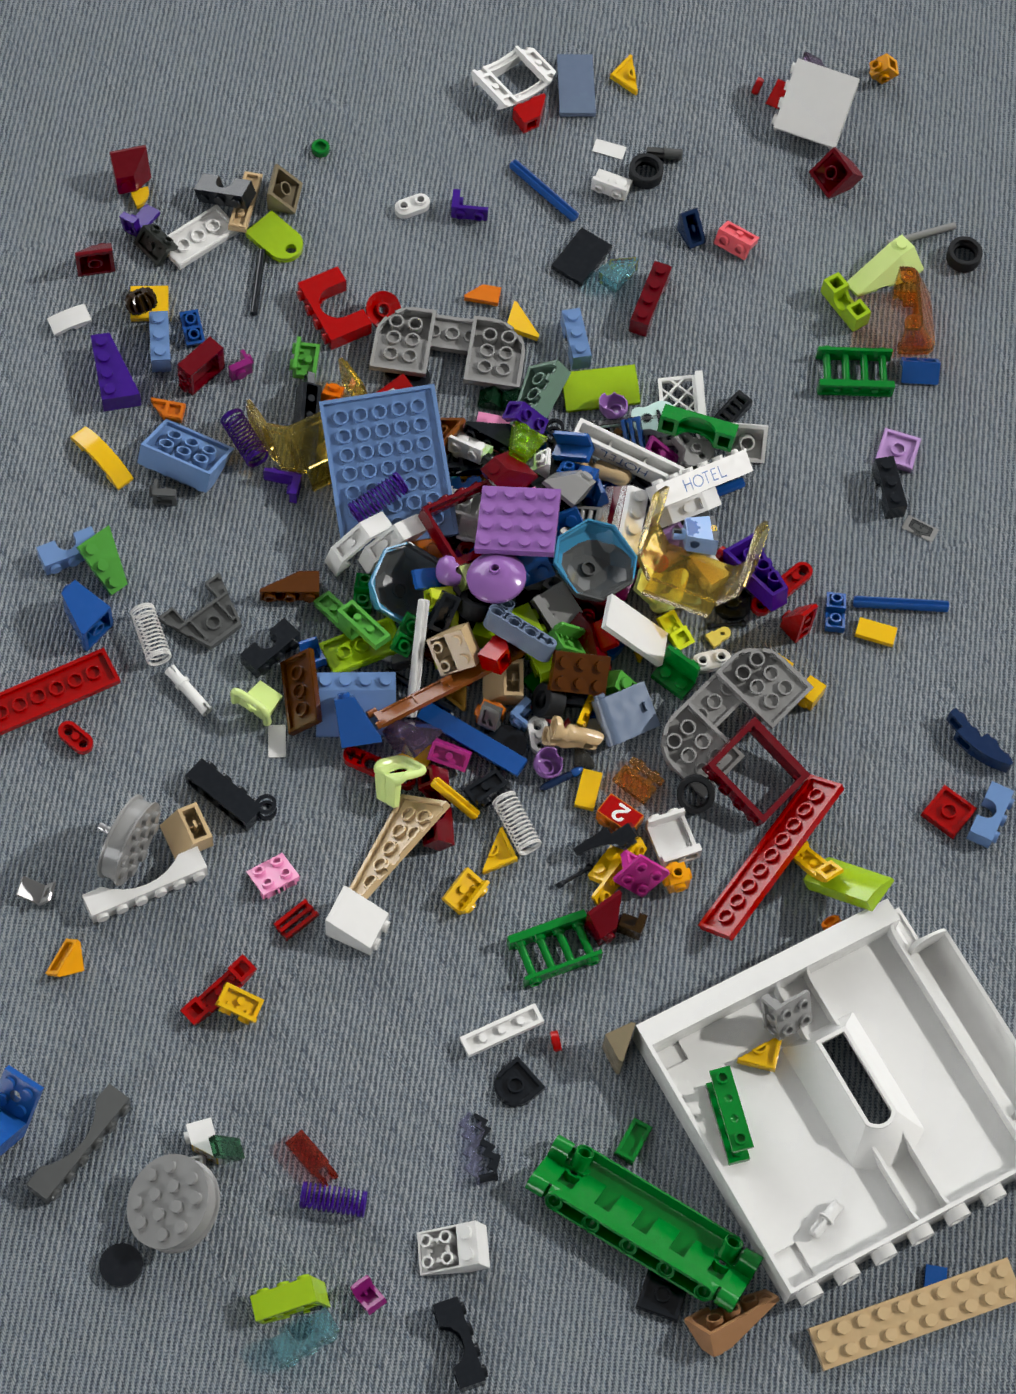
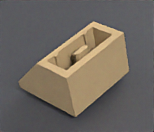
[426,622,480,677]
[483,659,524,705]
[160,802,214,859]

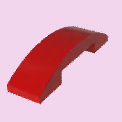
[180,954,257,1026]

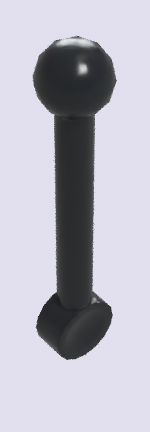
[706,620,747,629]
[556,864,593,889]

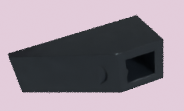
[462,421,526,454]

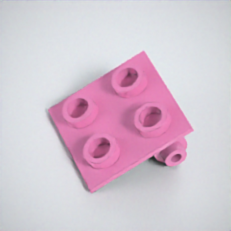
[246,853,300,900]

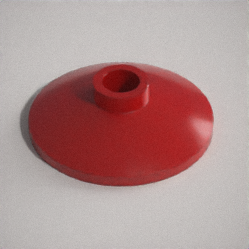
[366,291,401,327]

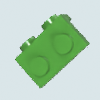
[289,336,320,380]
[548,622,586,653]

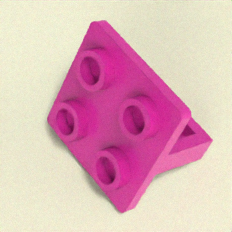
[613,849,670,897]

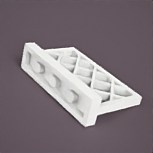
[658,370,708,446]

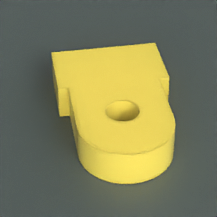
[705,627,731,649]

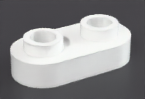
[395,193,430,219]
[693,649,731,674]
[527,716,551,754]

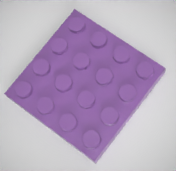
[474,486,561,557]

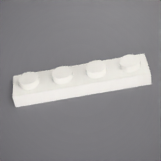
[459,1003,544,1058]

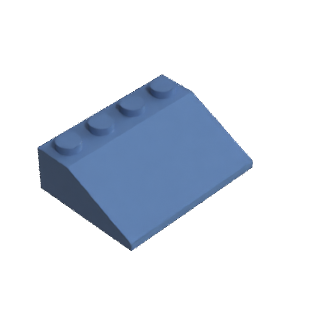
[137,419,235,493]
[316,672,396,737]

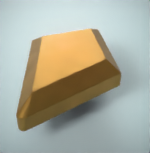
[445,675,467,712]

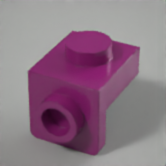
[228,349,254,382]
[350,1275,387,1315]

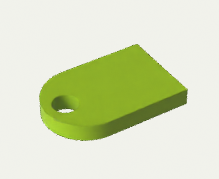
[245,210,303,263]

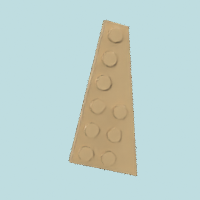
[349,794,451,899]

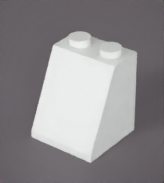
[325,885,391,955]

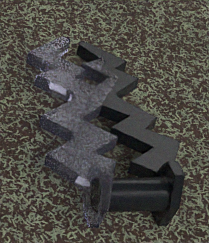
[458,1112,501,1185]

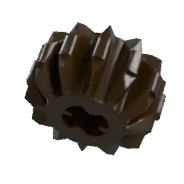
[124,287,158,315]

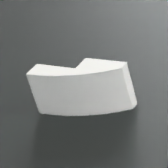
[47,304,92,336]

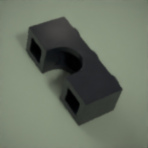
[194,173,256,209]
[871,456,908,519]
[240,618,301,678]

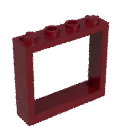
[418,479,492,571]
[701,717,811,827]

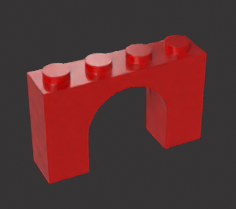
[296,266,372,350]

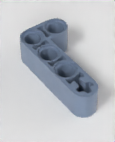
[483,600,557,662]

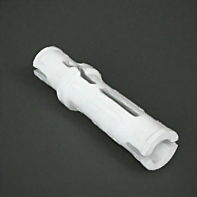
[165,665,213,716]

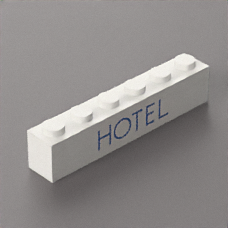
[573,418,685,482]
[646,448,753,510]

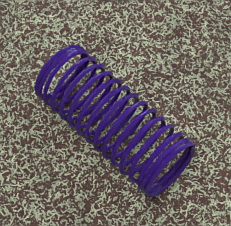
[220,408,269,467]
[348,472,409,522]
[299,1181,368,1218]

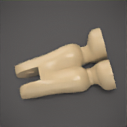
[577,455,632,486]
[542,715,604,750]

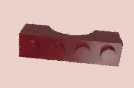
[629,261,672,337]
[418,764,455,851]

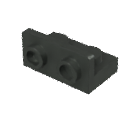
[133,224,178,266]

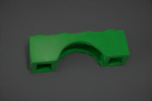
[657,404,739,452]

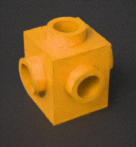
[869,53,899,85]
[662,861,692,894]

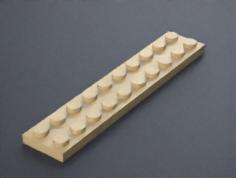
[807,1257,1016,1371]

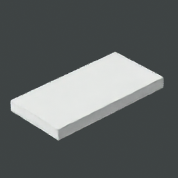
[167,205,239,270]
[601,594,668,667]

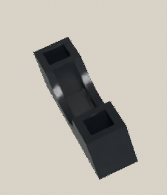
[432,1296,488,1393]

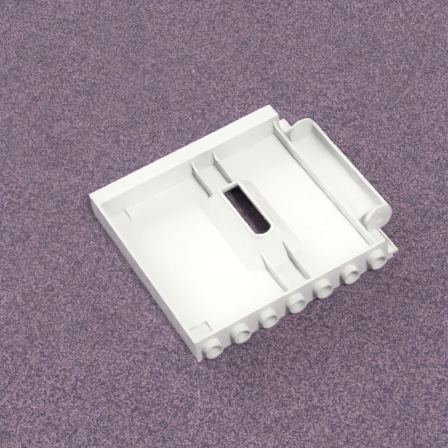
[632,898,1016,1306]

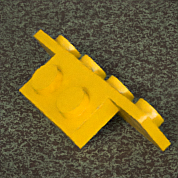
[587,837,647,906]

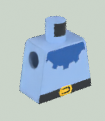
[672,516,719,555]

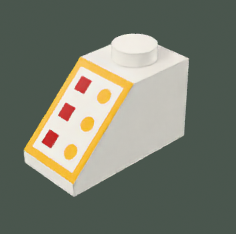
[183,1117,223,1165]

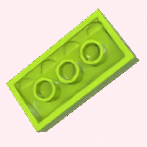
[562,364,641,413]
[803,857,894,911]

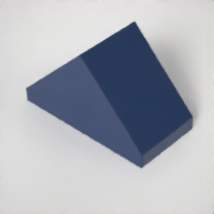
[677,207,706,249]

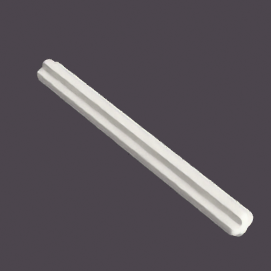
[406,599,430,718]

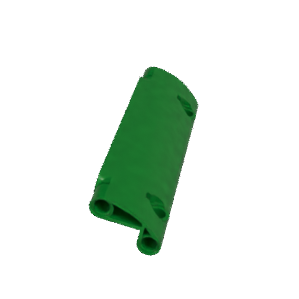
[525,1134,764,1313]

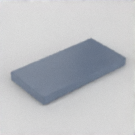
[557,54,596,117]

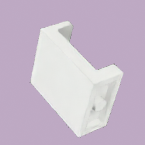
[645,808,702,868]

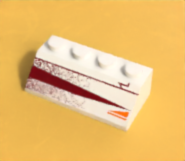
[602,485,648,555]

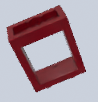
[177,337,225,396]

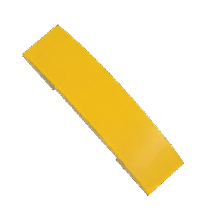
[70,426,134,490]
[792,841,844,882]

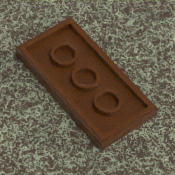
[280,648,323,736]

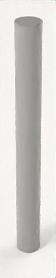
[887,222,957,245]

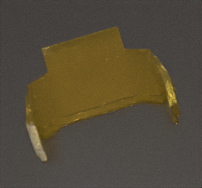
[246,357,367,491]
[637,486,769,618]

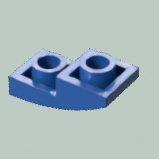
[179,309,205,346]
[450,475,484,489]
[411,568,446,590]
[824,592,846,633]

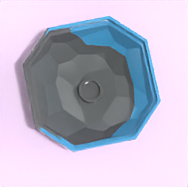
[553,518,638,602]
[368,541,439,624]

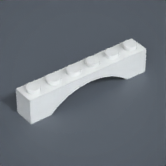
[82,846,208,923]

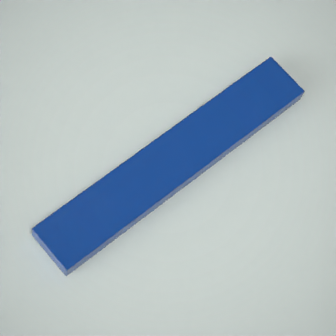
[416,703,528,777]

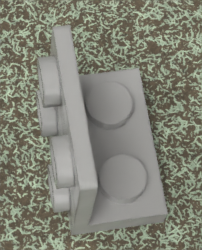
[530,581,583,632]
[761,989,813,1041]

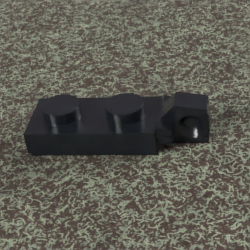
[447,454,495,477]

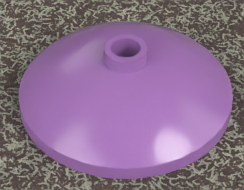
[466,554,526,604]

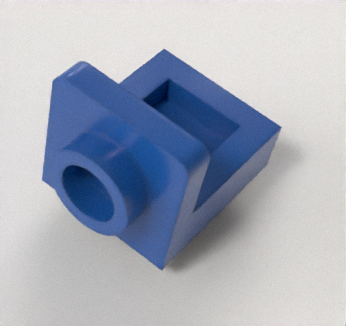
[298,636,327,669]

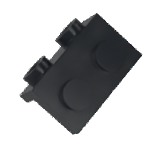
[463,768,511,810]

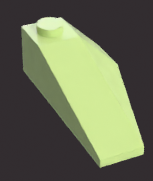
[847,234,924,297]

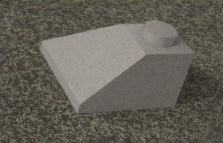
[542,470,596,507]

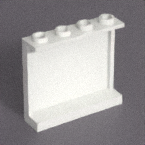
[771,58,860,149]

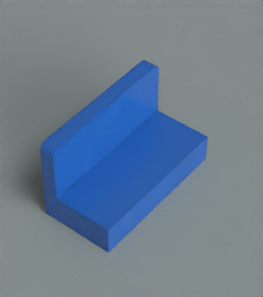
[900,357,941,385]
[552,430,595,463]

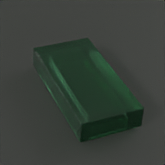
[209,1135,245,1161]

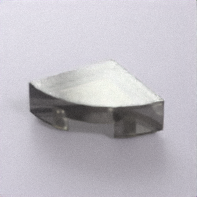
[574,748,594,769]

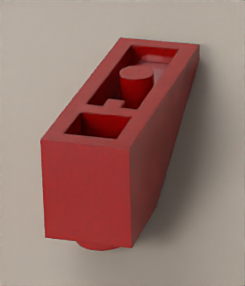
[780,603,818,643]

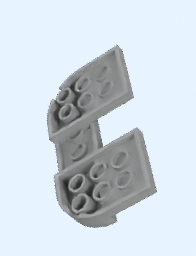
[369,307,525,391]
[661,648,814,799]

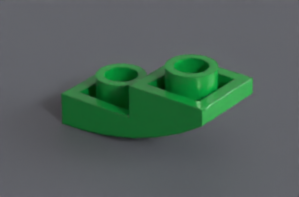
[353,572,372,614]
[390,611,416,658]

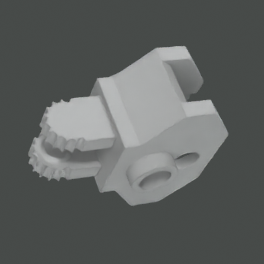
[671,433,715,469]

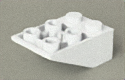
[417,1220,490,1276]

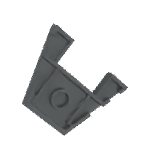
[158,573,242,650]

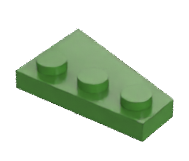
[76,525,128,596]

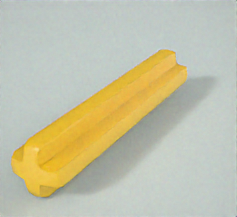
[431,777,480,820]

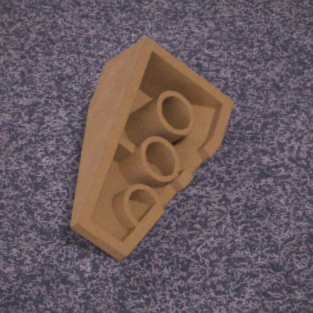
[684,1289,779,1357]

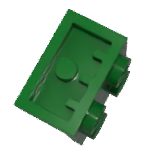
[651,645,700,700]

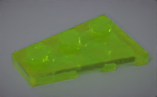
[509,420,549,464]

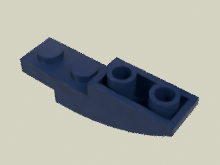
[946,708,1013,773]

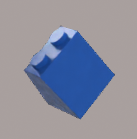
[61,580,114,652]
[334,692,382,748]

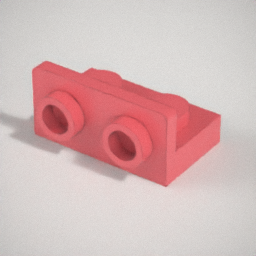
[714,221,760,260]

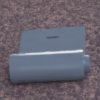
[591,681,661,747]

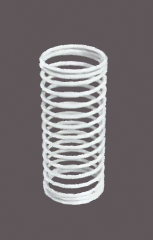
[130,603,172,666]
[492,791,542,855]

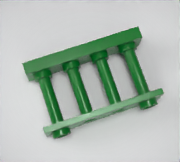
[815,345,895,397]
[506,909,603,987]
[705,1066,754,1166]

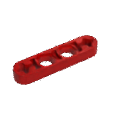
[343,746,416,791]

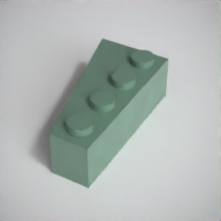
[510,360,571,440]

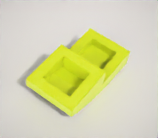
[656,609,695,650]

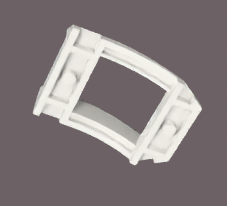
[471,46,556,110]

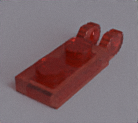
[285,1129,339,1188]

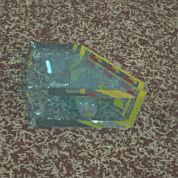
[598,257,639,294]

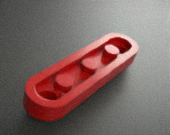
[751,562,813,616]

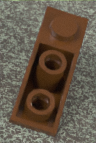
[260,571,320,603]

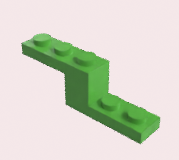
[313,590,391,650]

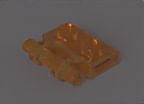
[612,756,665,805]

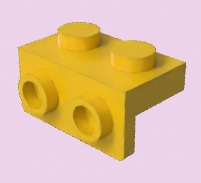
[441,867,490,915]
[215,982,264,1025]

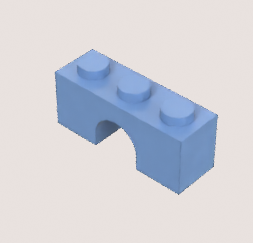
[560,308,592,370]
[149,311,171,372]
[36,526,95,575]
[966,781,1015,848]

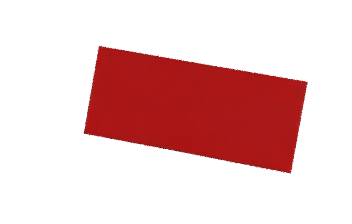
[765,79,786,109]

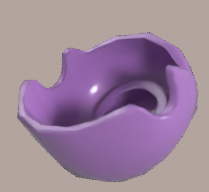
[599,392,628,419]
[436,555,462,587]
[533,746,563,779]

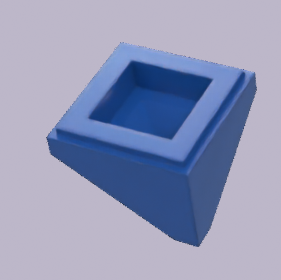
[596,478,609,507]

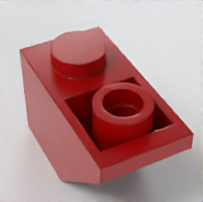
[512,93,546,134]
[478,634,512,675]

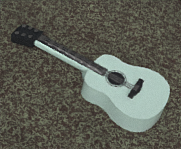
[589,401,673,437]

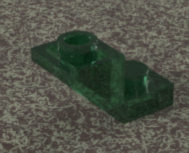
[478,385,521,411]

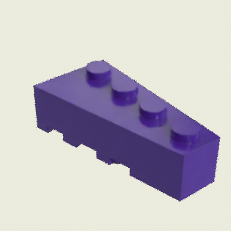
[90,332,142,412]
[723,533,788,612]

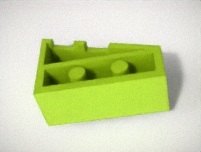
[250,1274,331,1324]

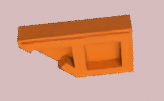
[464,284,501,306]
[151,397,186,423]

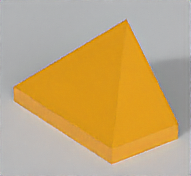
[45,938,84,977]

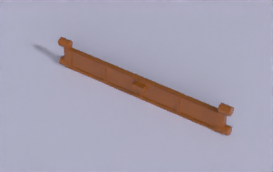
[366,642,527,730]

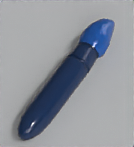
[540,767,583,791]

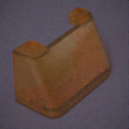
[892,266,935,354]

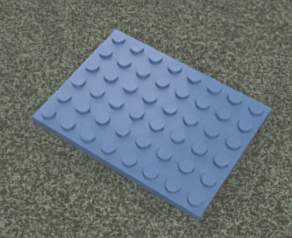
[319,384,459,551]

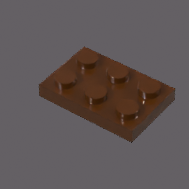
[547,650,611,696]

